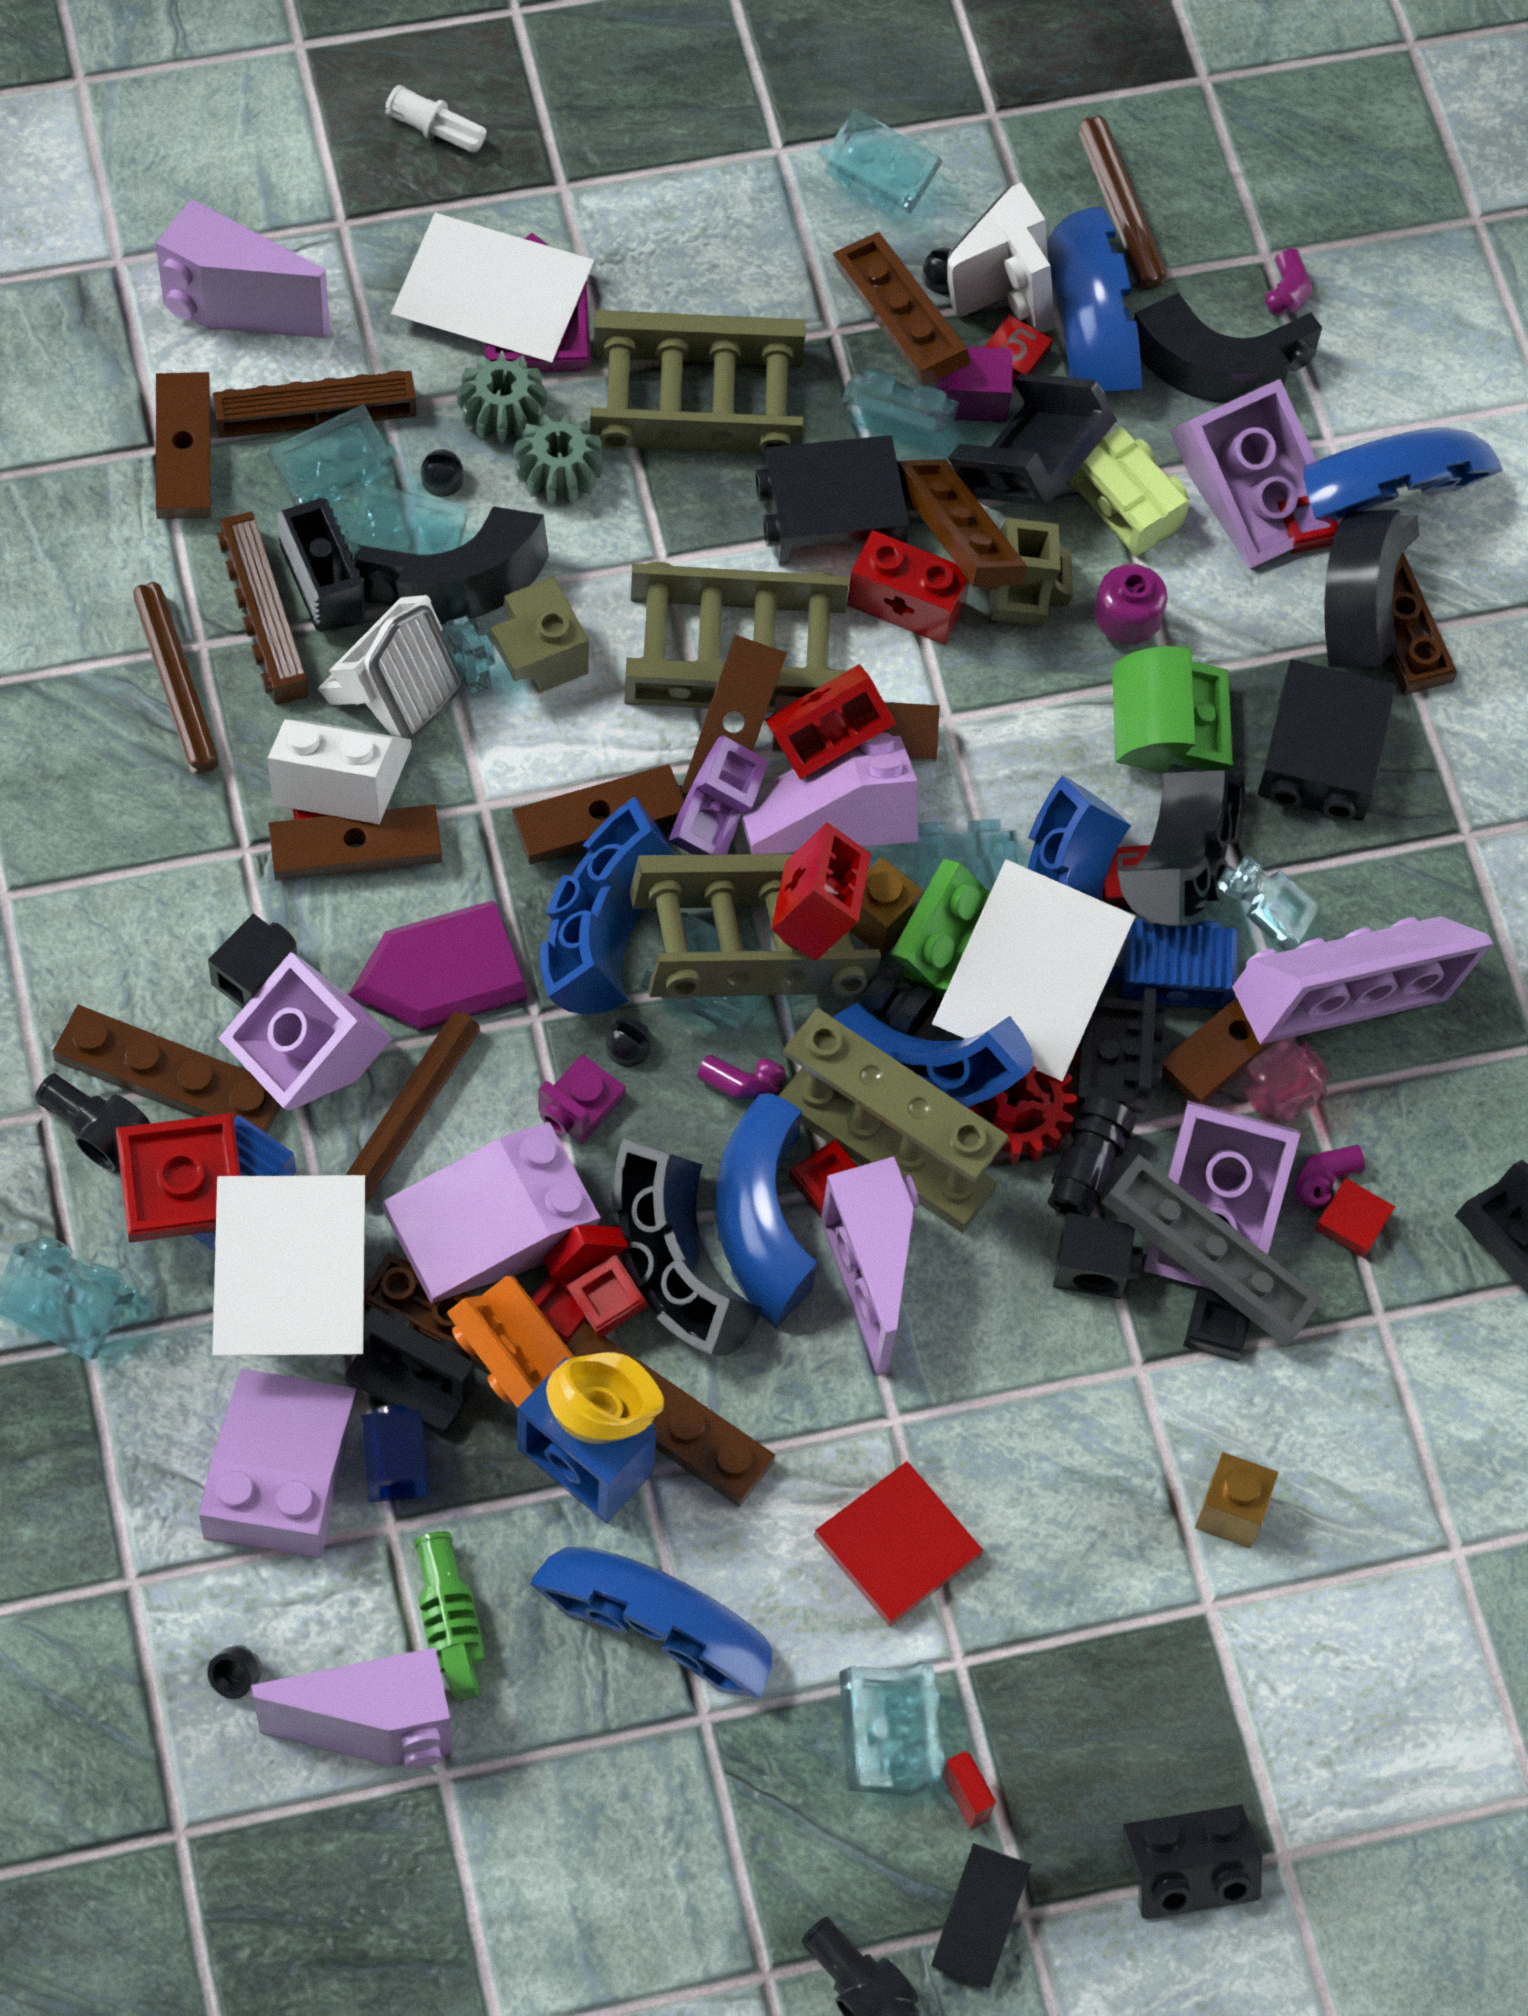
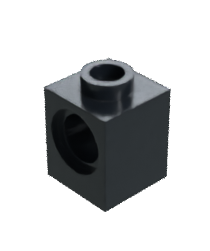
[208,913,297,1009]
[1053,1212,1143,1299]

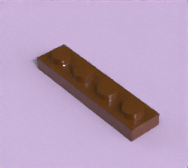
[833,231,971,386]
[897,459,1027,590]
[52,1004,281,1134]
[566,1323,775,1507]

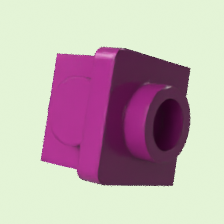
[538,1054,626,1144]

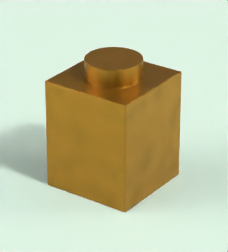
[850,857,924,957]
[1195,1452,1279,1548]

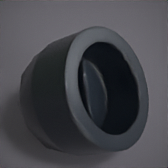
[922,247,951,294]
[421,449,464,497]
[606,1017,651,1067]
[207,1645,262,1699]

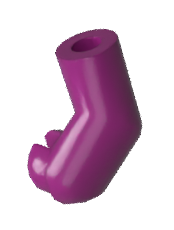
[1264,248,1311,317]
[697,1055,786,1099]
[1294,1144,1365,1208]

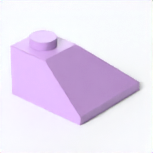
[218,952,393,1111]

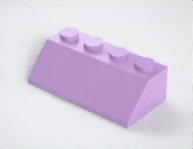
[1232,916,1493,1045]

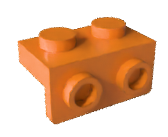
[446,1276,574,1408]

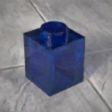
[361,1405,428,1503]

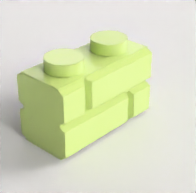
[1069,427,1190,556]

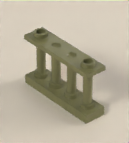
[590,310,806,454]
[624,561,849,712]
[629,854,881,999]
[778,1008,1009,1233]

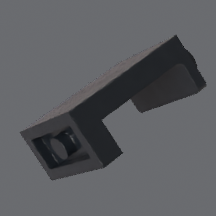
[948,373,1117,507]
[755,435,909,565]
[1257,659,1397,821]

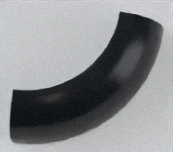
[1118,770,1245,926]
[612,1138,763,1356]

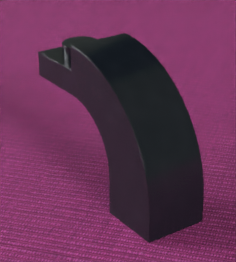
[1133,292,1323,403]
[354,506,549,624]
[1324,509,1420,667]

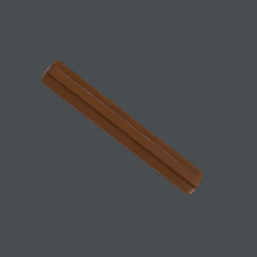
[1079,115,1167,290]
[133,582,218,774]
[346,1012,480,1204]

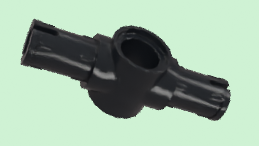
[35,1073,150,1172]
[801,1917,920,2016]

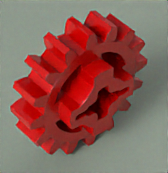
[965,1066,1077,1165]

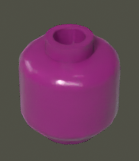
[1094,564,1168,644]

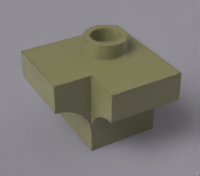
[990,517,1073,626]
[491,576,589,693]

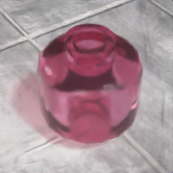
[1243,1038,1331,1123]

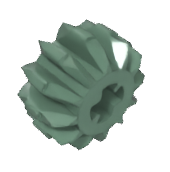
[457,351,547,444]
[514,412,604,505]

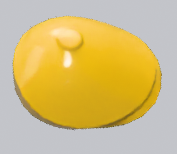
[546,1352,664,1444]

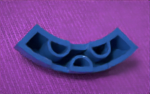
[1047,207,1142,391]
[1303,427,1503,523]
[1028,775,1132,992]
[540,796,677,1015]
[832,1002,1034,1107]
[715,1093,817,1329]
[530,1546,772,1698]

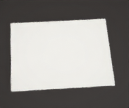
[391,213,594,363]
[932,859,1135,1081]
[212,1175,365,1356]

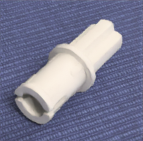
[385,85,486,153]

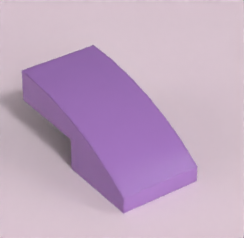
[668,735,769,855]

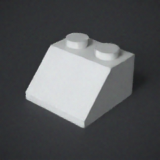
[268,719,412,824]

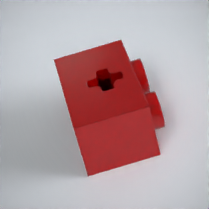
[847,530,970,645]
[764,664,897,780]
[771,822,871,961]

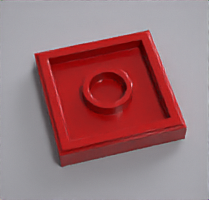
[116,1113,241,1243]
[814,1461,983,1627]

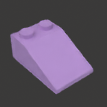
[156,199,330,338]
[1169,379,1342,568]
[741,732,919,854]
[1143,1101,1301,1289]
[381,1122,601,1304]
[821,1157,919,1376]
[199,1369,357,1559]
[251,1647,452,1769]

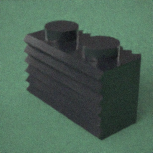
[276,497,366,632]

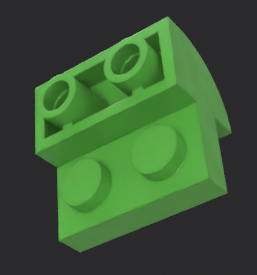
[1112,646,1233,773]
[891,858,991,1001]

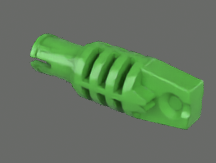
[414,1531,486,1702]

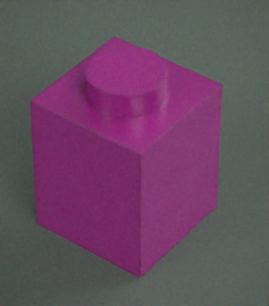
[935,346,1012,422]

